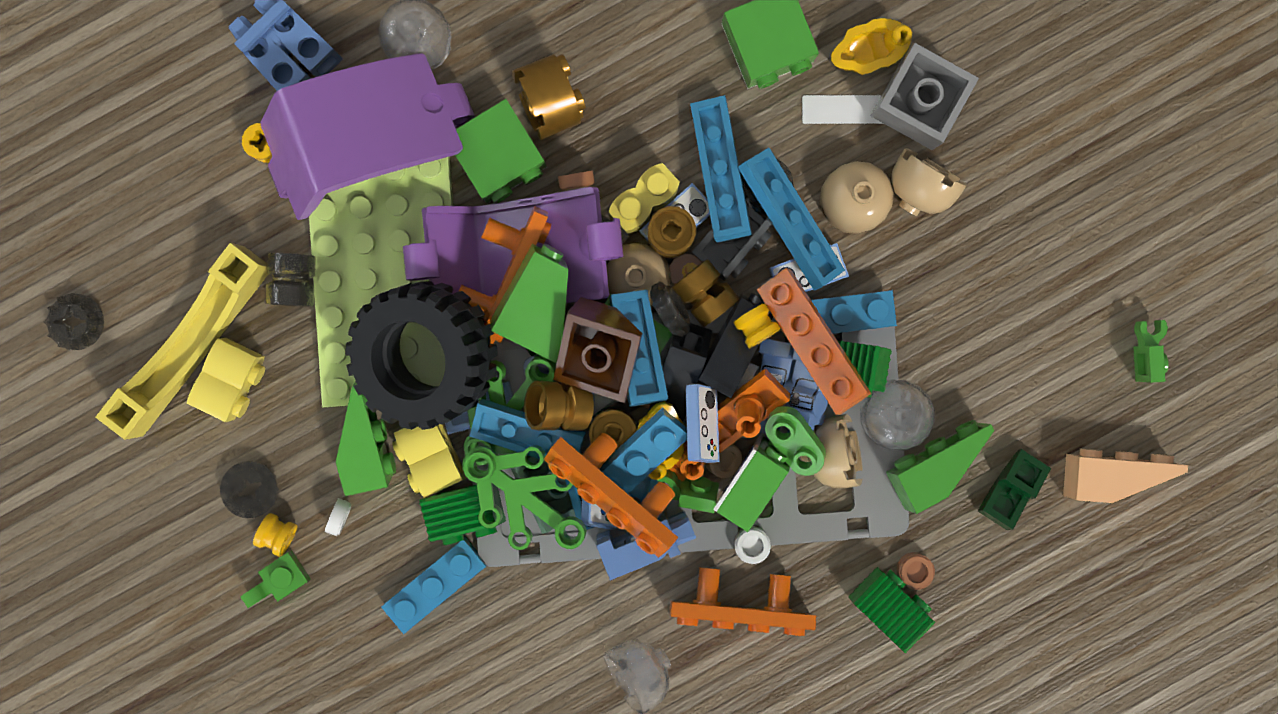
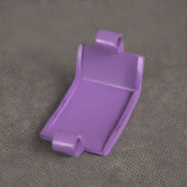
[261,53,475,220]
[403,187,624,304]

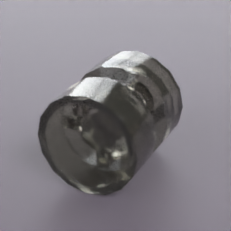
[265,253,316,307]

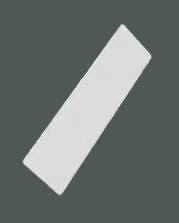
[802,95,883,124]

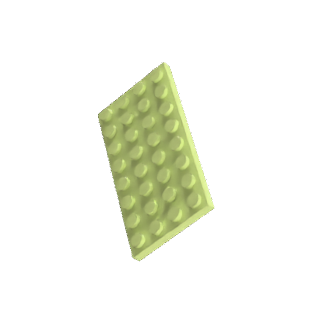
[309,156,453,407]

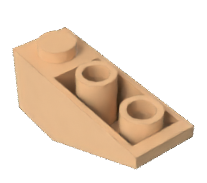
[1063,448,1188,503]

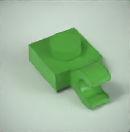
[1133,320,1168,383]
[657,470,719,513]
[240,550,311,608]

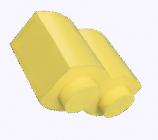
[608,163,680,235]
[187,338,265,422]
[392,424,467,498]

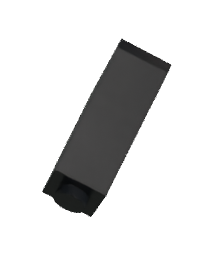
[699,292,773,398]
[647,319,713,422]

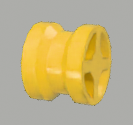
[242,123,272,163]
[733,303,781,348]
[253,513,297,557]

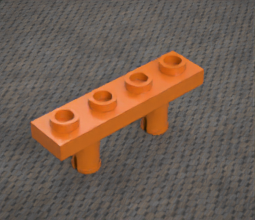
[458,206,552,344]
[756,268,872,415]
[669,368,790,481]
[544,433,678,558]
[669,567,816,636]

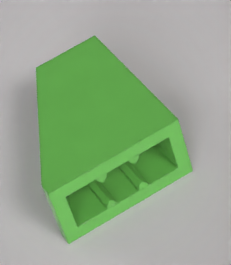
[490,244,568,363]

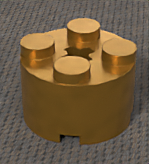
[512,54,586,140]

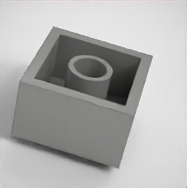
[870,43,979,150]

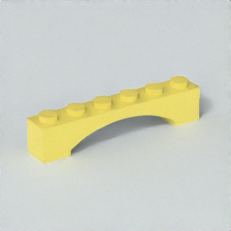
[95,243,273,440]

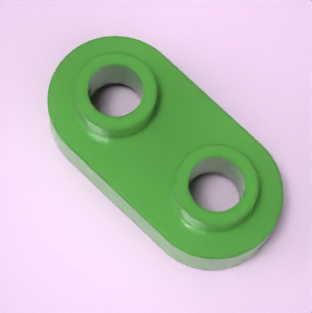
[765,406,826,476]

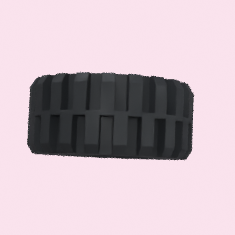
[345,281,498,430]

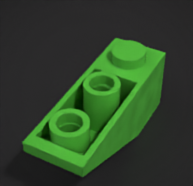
[336,381,396,496]
[886,420,994,514]

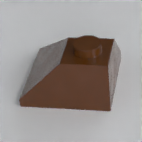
[553,297,643,403]

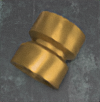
[648,206,696,258]
[672,259,739,327]
[524,381,594,431]
[589,407,637,455]

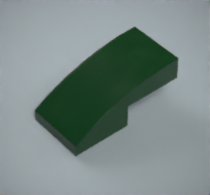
[978,449,1051,530]

